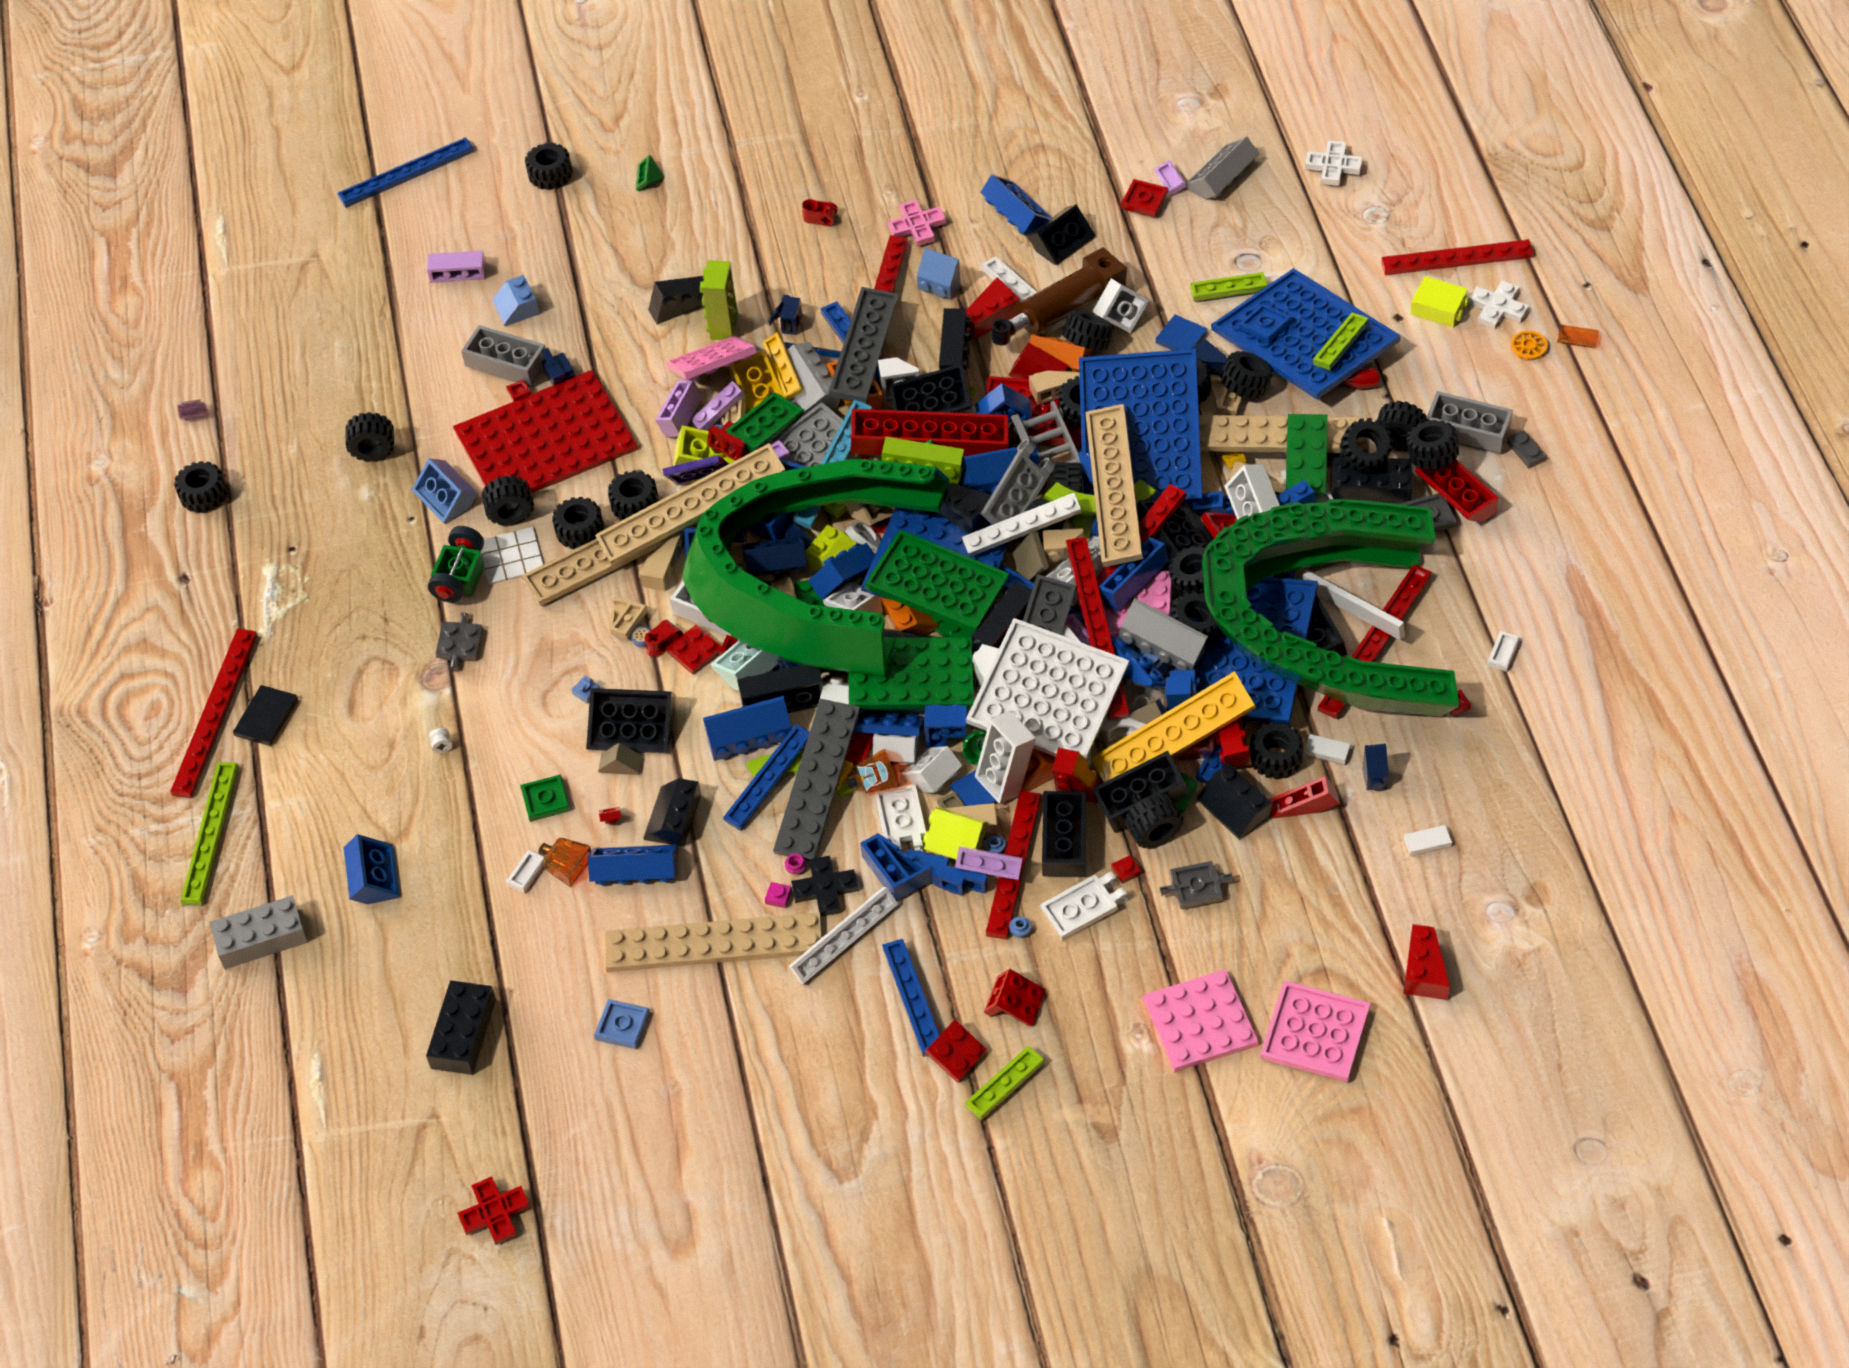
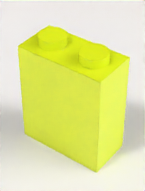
[1410,276,1469,327]
[923,807,988,859]

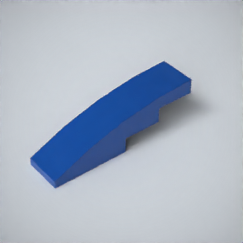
[1188,491,1235,516]

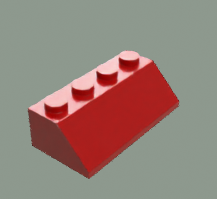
[1415,460,1499,522]

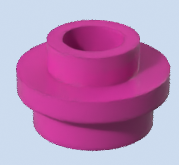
[785,854,806,874]

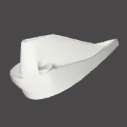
[845,521,880,551]

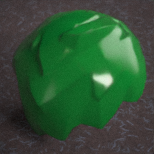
[963,729,987,765]

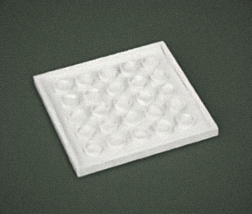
[966,618,1129,759]

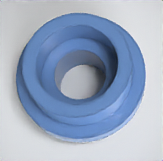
[984,835,1006,854]
[1009,917,1031,938]

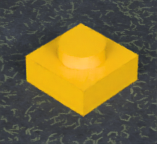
[1221,452,1246,469]

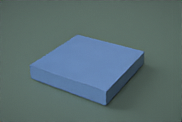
[594,999,650,1049]

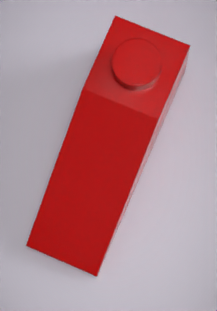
[1268,776,1340,818]

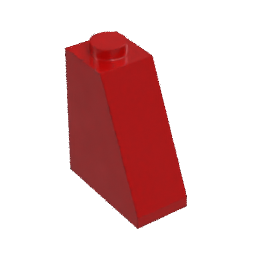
[1008,342,1068,379]

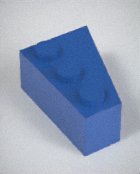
[808,543,875,600]
[860,833,932,901]

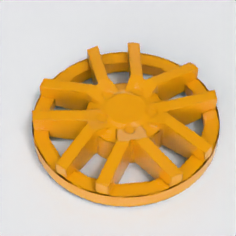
[1511,331,1548,361]

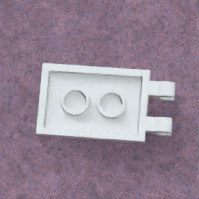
[874,784,926,851]
[1040,872,1128,941]

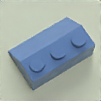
[411,458,478,523]

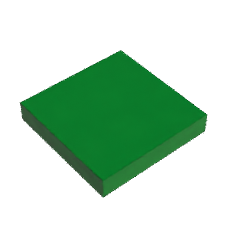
[520,774,570,822]

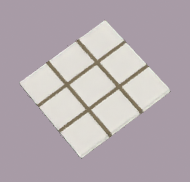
[481,527,543,585]

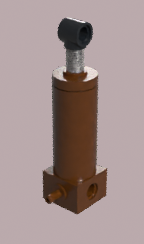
[992,247,1127,346]

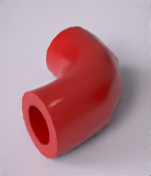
[1342,368,1380,389]

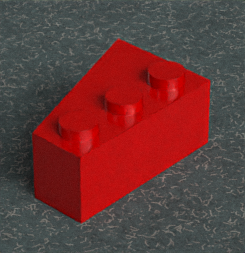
[967,277,1020,340]
[1215,717,1252,768]
[1052,747,1103,803]
[1403,924,1450,1000]

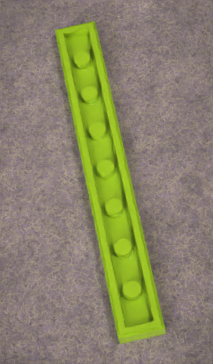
[180,762,239,906]

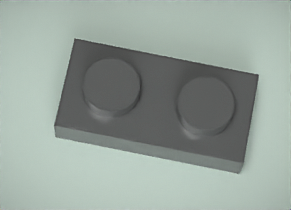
[1507,430,1546,469]

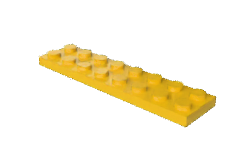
[1091,671,1256,782]

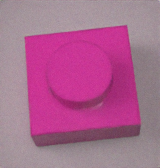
[764,882,792,908]

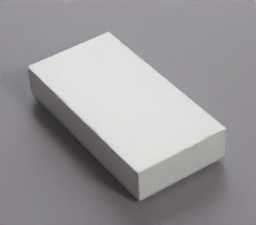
[1487,631,1520,672]
[1304,734,1350,764]
[1403,825,1452,856]
[506,850,547,894]

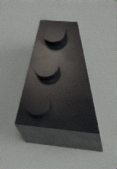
[648,276,704,324]
[935,482,991,534]

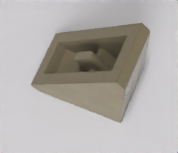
[1128,699,1166,724]
[598,743,643,775]

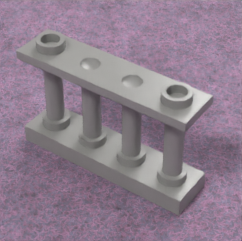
[1011,401,1083,489]

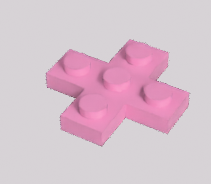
[888,200,946,246]

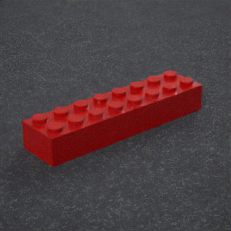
[850,409,1008,458]

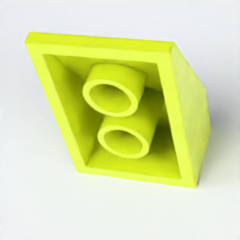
[673,425,735,466]
[805,525,866,585]

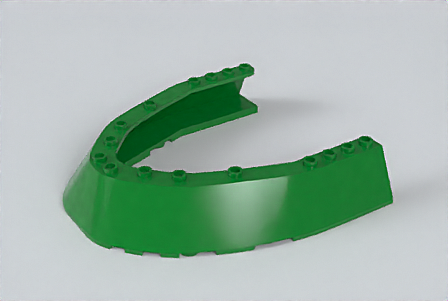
[682,459,949,676]
[1202,499,1459,717]

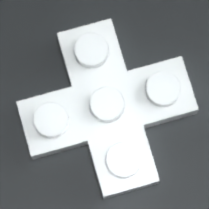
[1305,140,1362,186]
[1468,280,1529,329]

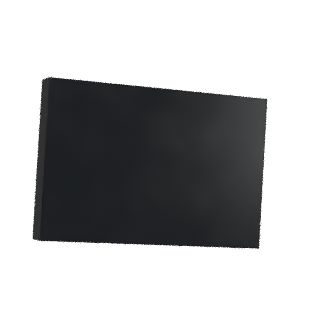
[233,685,298,746]

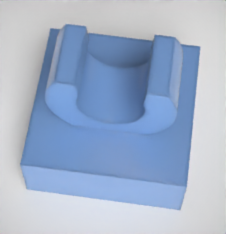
[571,676,600,704]

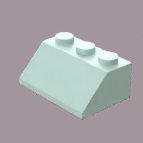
[710,641,779,691]

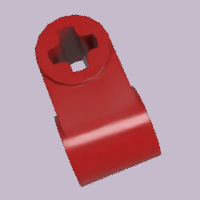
[802,199,838,226]
[644,620,683,657]

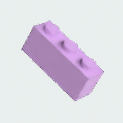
[427,251,486,283]
[655,380,703,437]

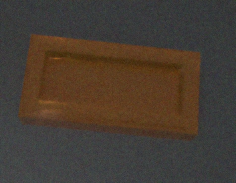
[1557,324,1599,349]

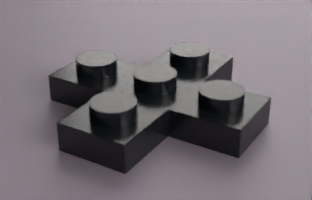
[791,855,858,917]

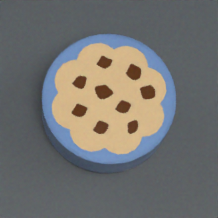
[631,627,651,647]

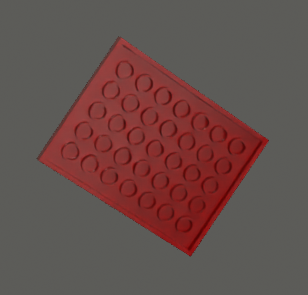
[453,370,638,494]

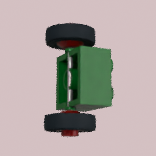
[428,526,485,603]

